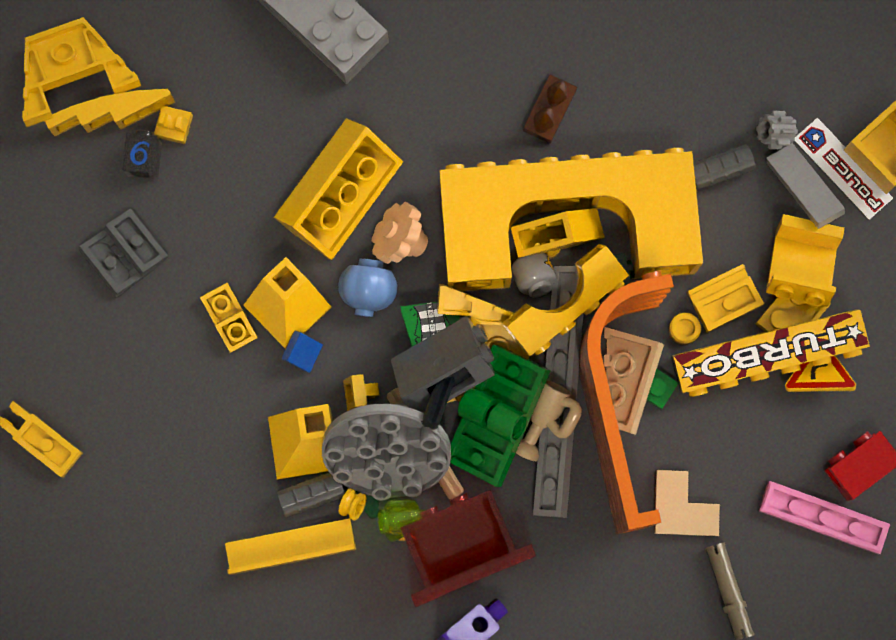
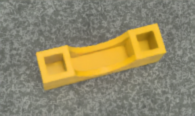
[502,244,629,356]

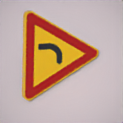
[785,355,856,392]

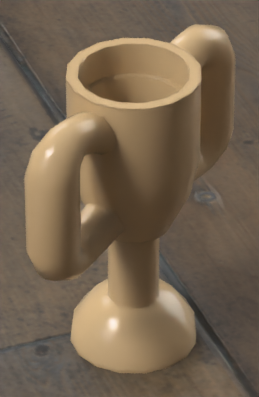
[516,380,582,461]

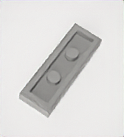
[766,143,845,229]

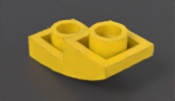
[200,282,258,353]

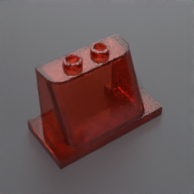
[401,490,536,607]

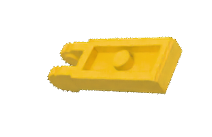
[0,401,83,478]

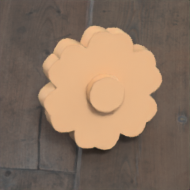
[372,202,428,264]

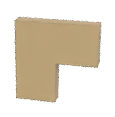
[654,470,720,536]

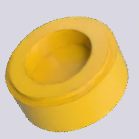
[668,313,701,345]

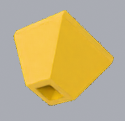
[243,257,332,349]
[268,404,333,480]

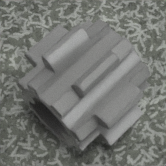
[756,111,798,149]

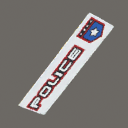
[795,118,893,220]

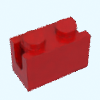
[824,431,896,501]

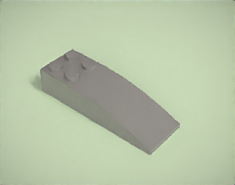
[257,0,389,85]

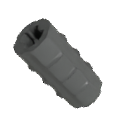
[693,144,756,190]
[277,472,345,518]

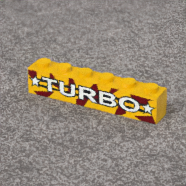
[672,309,870,397]

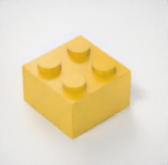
[844,101,896,194]

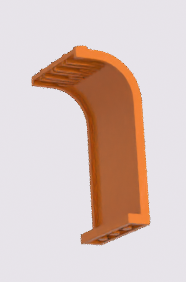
[579,271,674,535]

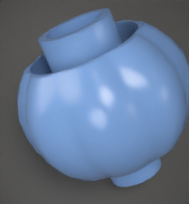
[338,258,398,317]

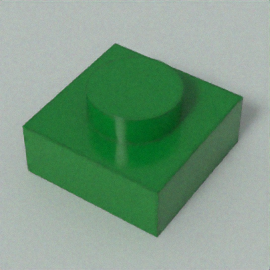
[646,369,679,410]

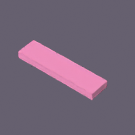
[758,481,890,554]

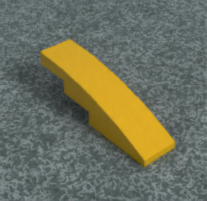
[45,89,175,136]

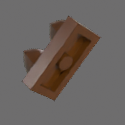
[523,75,577,144]

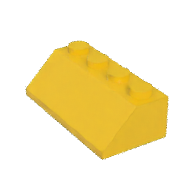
[274,118,403,260]

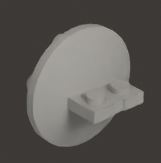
[322,403,451,501]

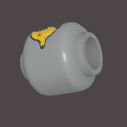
[511,253,557,298]

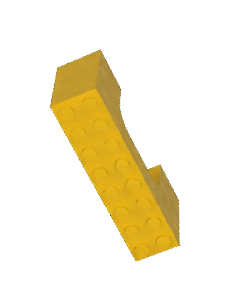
[440,148,703,292]

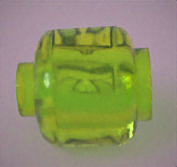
[378,499,427,542]

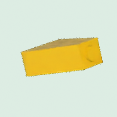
[511,208,605,258]

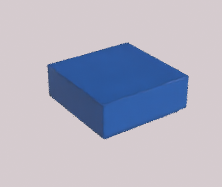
[281,331,323,373]

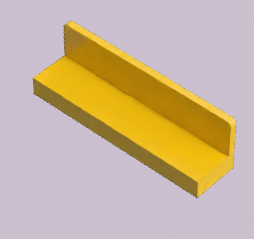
[225,518,356,575]

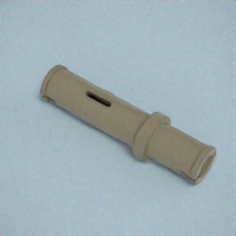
[705,542,755,640]

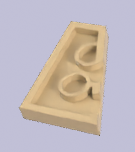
[604,327,664,435]

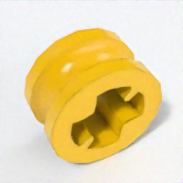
[338,488,367,521]

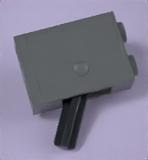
[391,316,495,430]

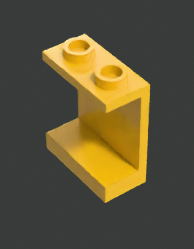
[766,214,844,307]

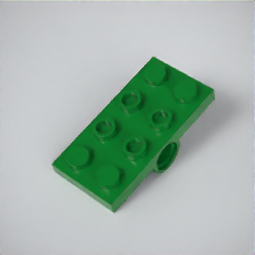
[450,344,551,487]

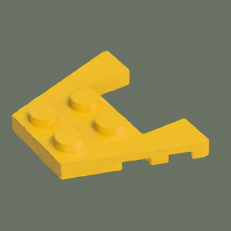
[22,17,141,127]
[437,284,529,403]

